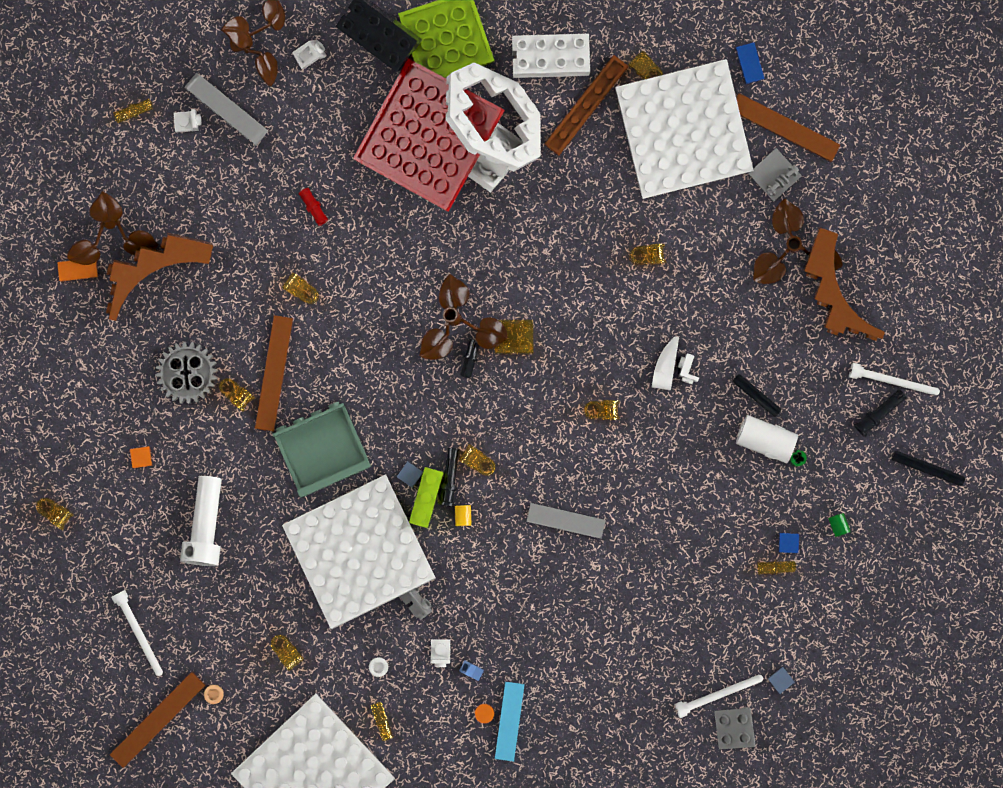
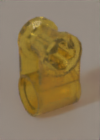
[628,51,663,80]
[629,244,666,265]
[282,272,319,304]
[219,378,256,412]
[583,400,620,420]
[459,444,496,476]
[36,498,74,530]
[271,634,304,671]

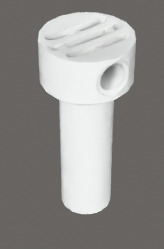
[180,476,222,566]

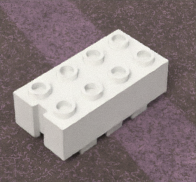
[512,34,590,78]

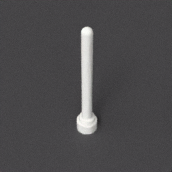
[849,363,940,395]
[111,590,163,676]
[674,675,763,718]

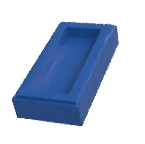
[735,42,765,84]

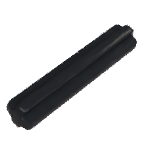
[733,374,781,417]

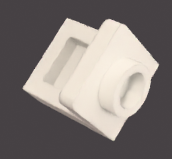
[678,353,699,384]

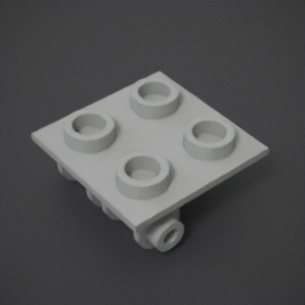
[748,148,802,201]
[714,707,756,749]

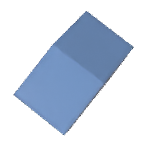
[459,660,484,681]

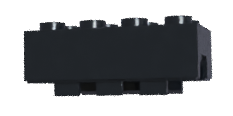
[335,0,422,72]

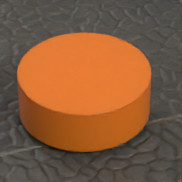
[475,704,494,723]

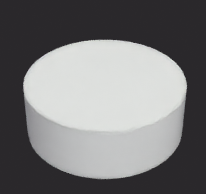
[369,657,388,677]

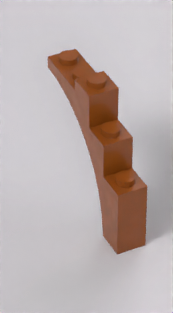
[803,227,885,341]
[106,233,213,321]

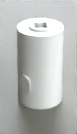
[736,415,798,463]

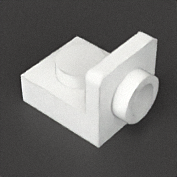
[292,40,326,69]
[174,109,201,132]
[431,639,450,667]

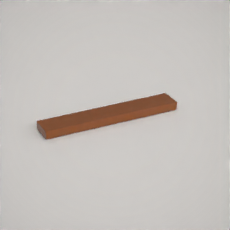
[544,55,629,156]
[736,93,840,162]
[255,315,293,432]
[110,672,206,768]

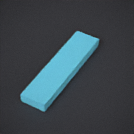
[495,681,525,761]

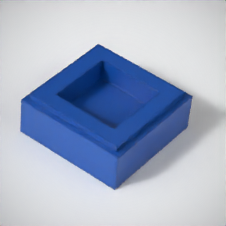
[779,533,799,553]

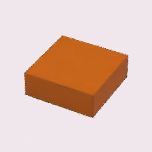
[130,446,152,468]

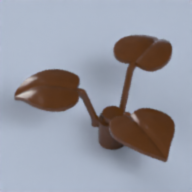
[221,0,285,87]
[67,191,158,265]
[753,199,843,284]
[419,274,508,360]

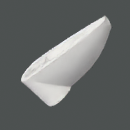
[652,337,679,390]

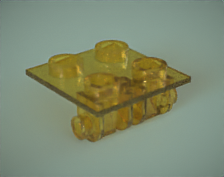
[495,320,533,355]

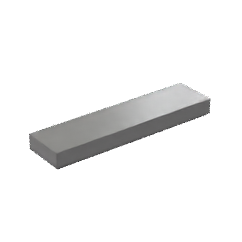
[526,503,606,539]

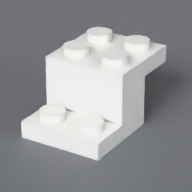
[468,123,524,193]

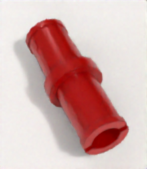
[299,188,328,226]

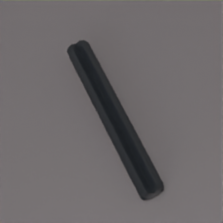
[892,451,965,486]

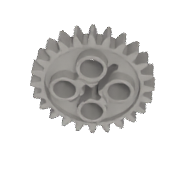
[155,342,219,404]

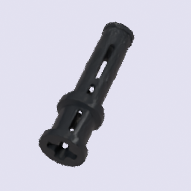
[854,389,907,437]
[438,448,460,507]

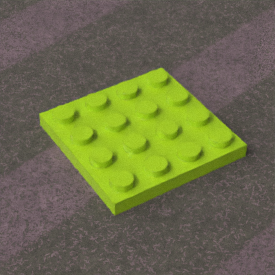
[398,0,495,78]

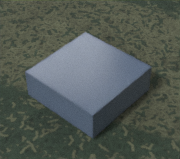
[397,461,423,488]
[767,667,795,694]

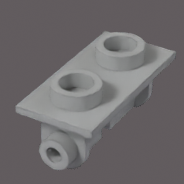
[399,587,432,620]

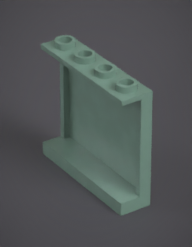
[272,402,372,498]

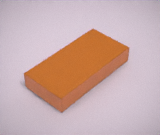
[57,261,98,282]

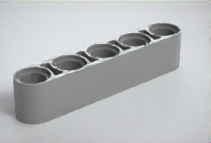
[184,73,268,146]

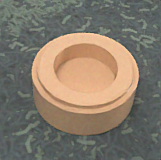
[204,685,224,704]

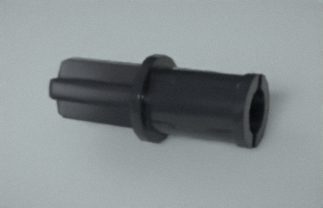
[460,339,480,378]

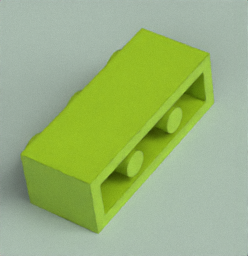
[409,467,444,528]

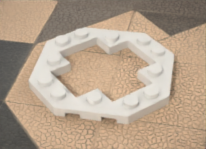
[446,63,541,172]

